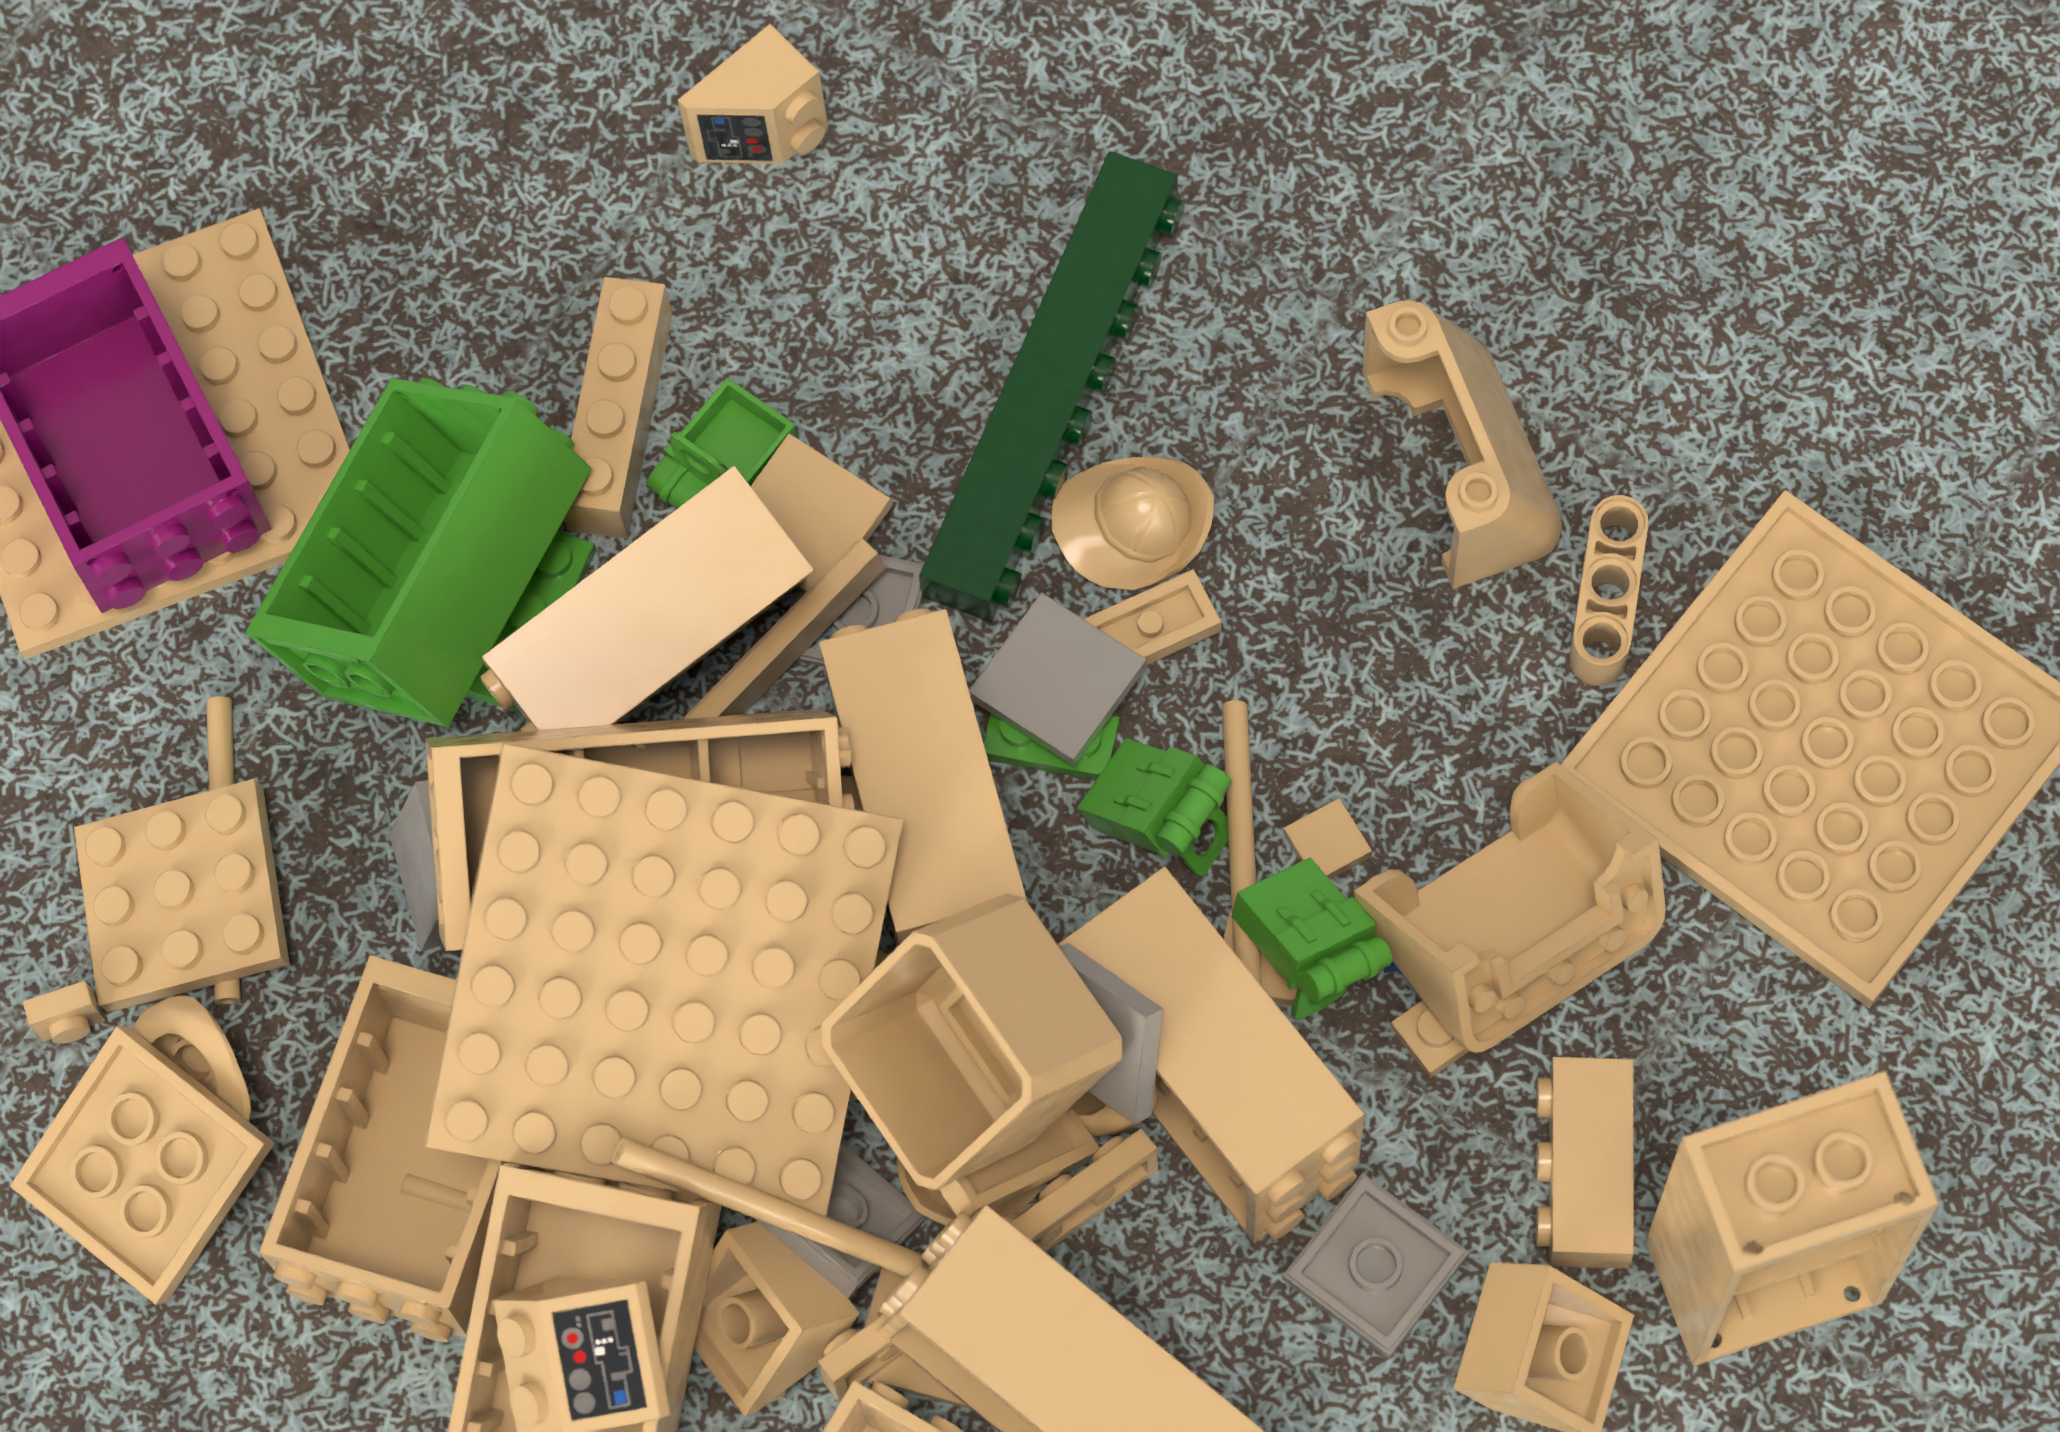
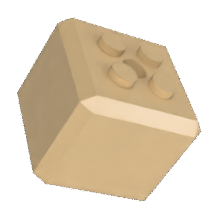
[821,894,1122,1190]

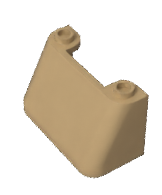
[1362,300,1562,589]
[1354,762,1666,1053]

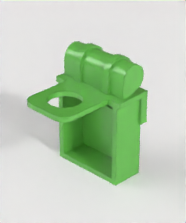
[646,378,798,509]
[1077,738,1232,876]
[1232,857,1392,1020]

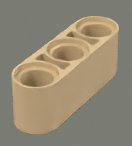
[1570,495,1648,686]

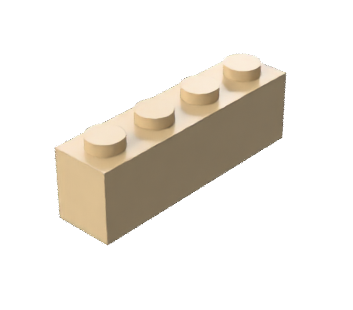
[563,277,672,539]

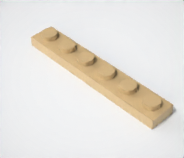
[818,1128,1158,1402]

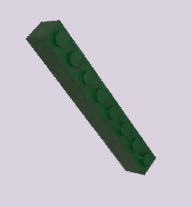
[919,151,1185,623]

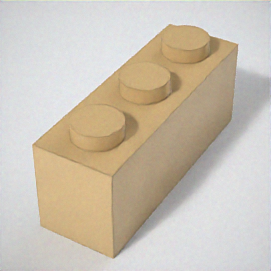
[1536,1057,1634,1269]

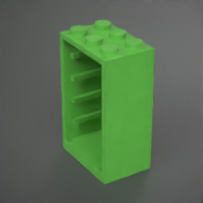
[245,378,592,727]

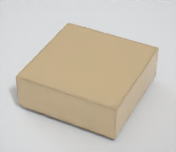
[1283,798,1372,880]

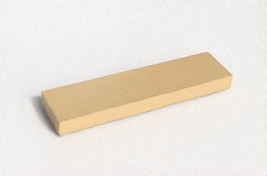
[684,538,886,719]

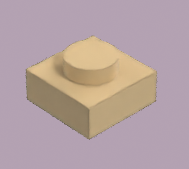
[22,981,105,1044]
[1391,1000,1470,1079]

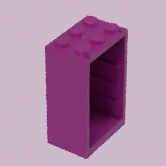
[0,237,272,613]

